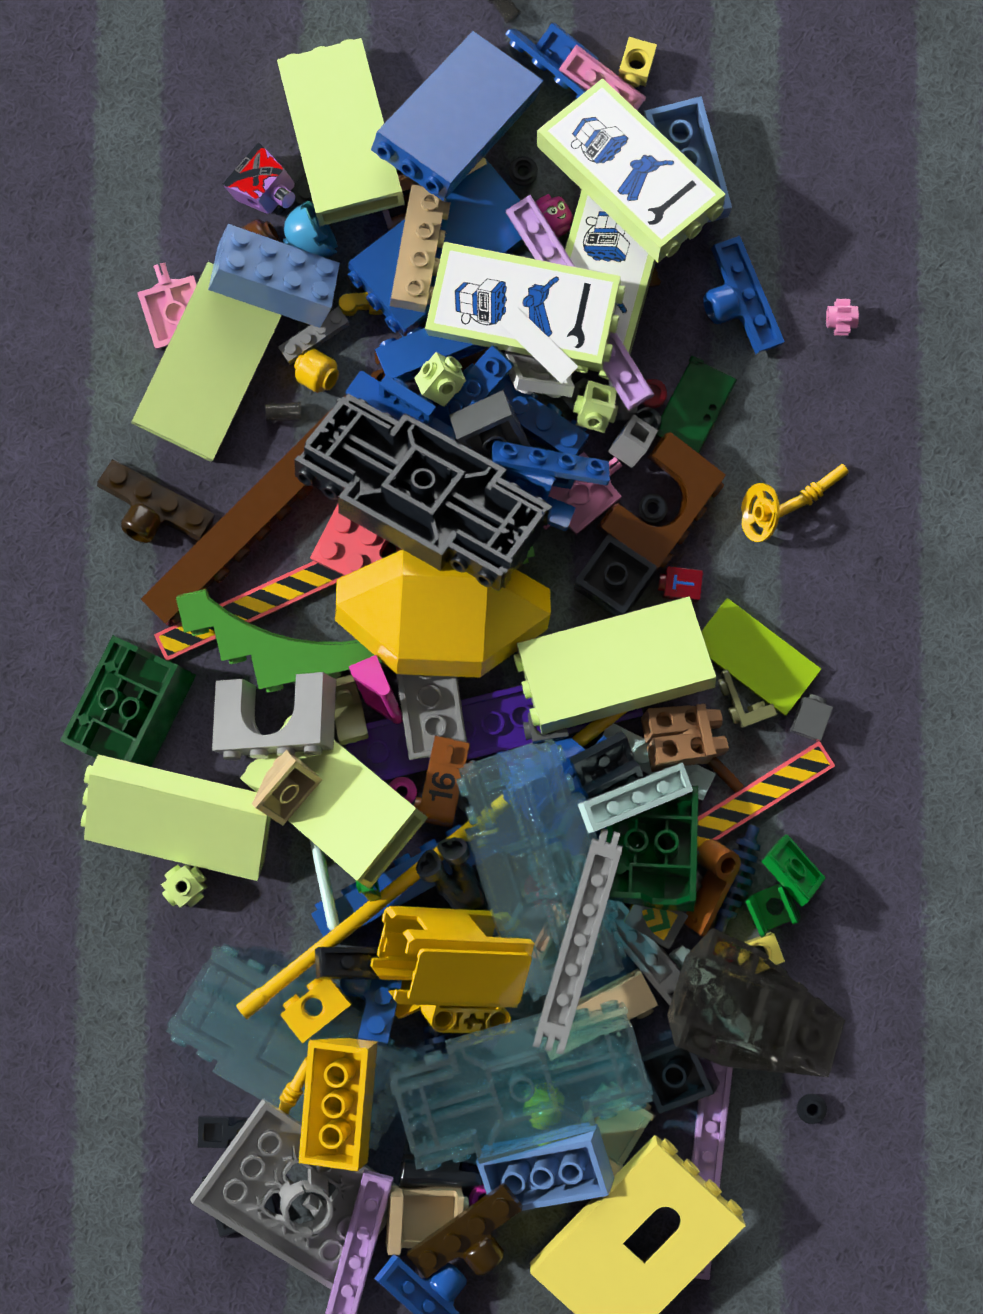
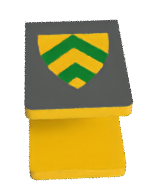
[624,904,688,949]

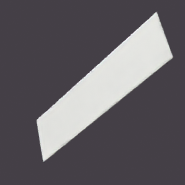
[500,306,578,384]

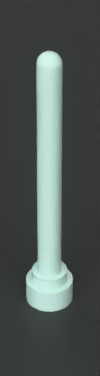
[309,839,339,931]

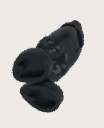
[416,837,489,911]

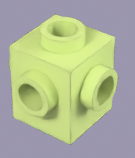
[415,352,466,407]
[573,381,618,433]
[161,864,208,908]

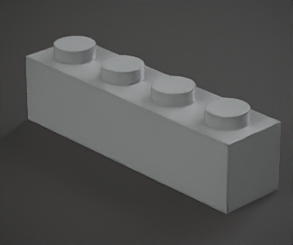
[278,306,350,365]

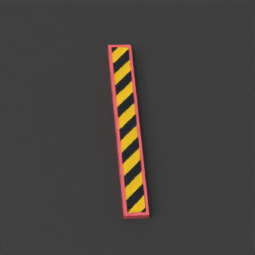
[154,561,344,661]
[697,741,835,850]

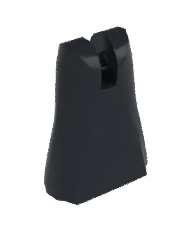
[398,1126,483,1188]

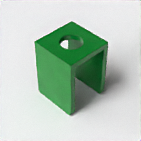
[746,883,801,937]

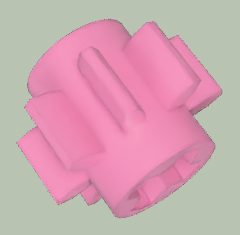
[826,299,859,335]

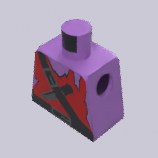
[223,142,295,214]

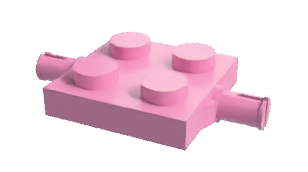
[137,263,197,350]
[543,452,622,535]

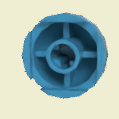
[283,201,338,258]

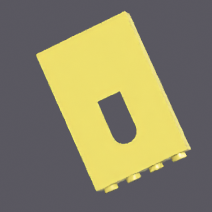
[530,1135,746,1314]

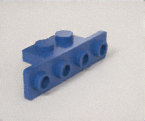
[505,23,599,98]
[435,346,514,428]
[346,371,457,440]
[492,441,610,490]
[504,467,576,531]

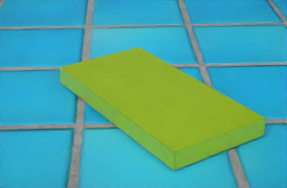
[701,598,821,716]

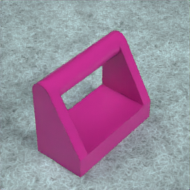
[349,655,403,724]

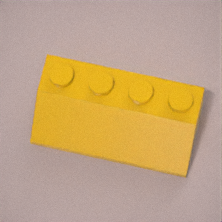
[299,1038,378,1171]

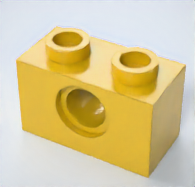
[280,978,352,1044]

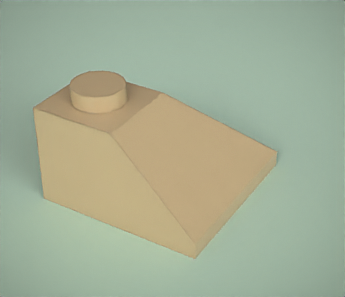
[252,750,322,826]

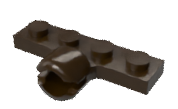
[97,459,215,543]
[407,1182,523,1279]

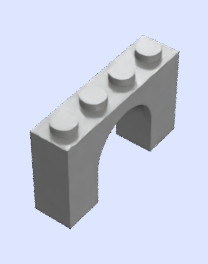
[212,672,336,760]

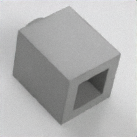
[608,414,658,468]

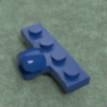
[703,236,785,354]
[340,979,403,1047]
[374,1254,467,1314]

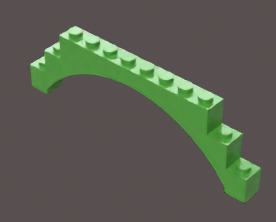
[176,546,535,692]

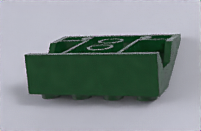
[60,635,196,767]
[606,785,699,912]

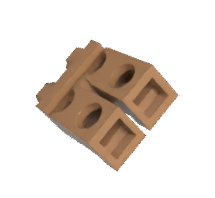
[641,704,729,772]

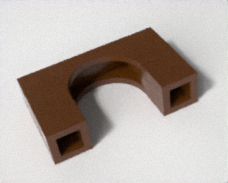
[596,432,726,569]

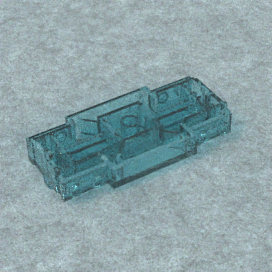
[456,739,626,1001]
[166,944,424,1151]
[389,1000,653,1171]

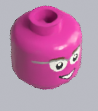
[535,194,574,238]

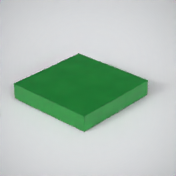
[761,834,825,907]

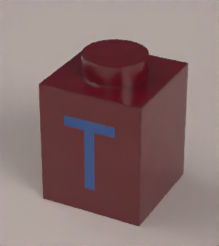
[658,566,703,603]

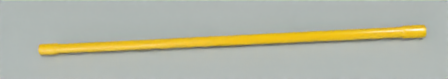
[236,711,628,1019]

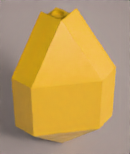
[335,549,551,678]

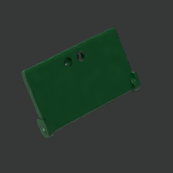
[655,356,737,453]

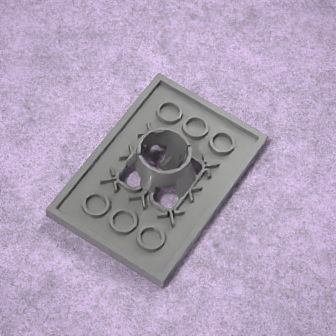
[190,1099,398,1290]

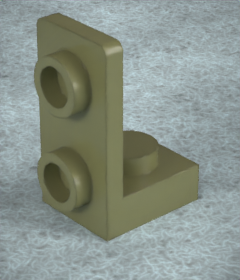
[718,670,777,728]
[335,674,369,745]

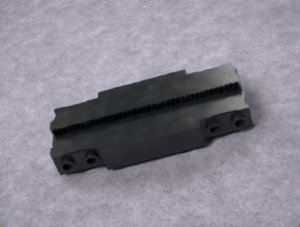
[294,394,552,591]

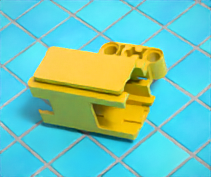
[370,906,535,1034]

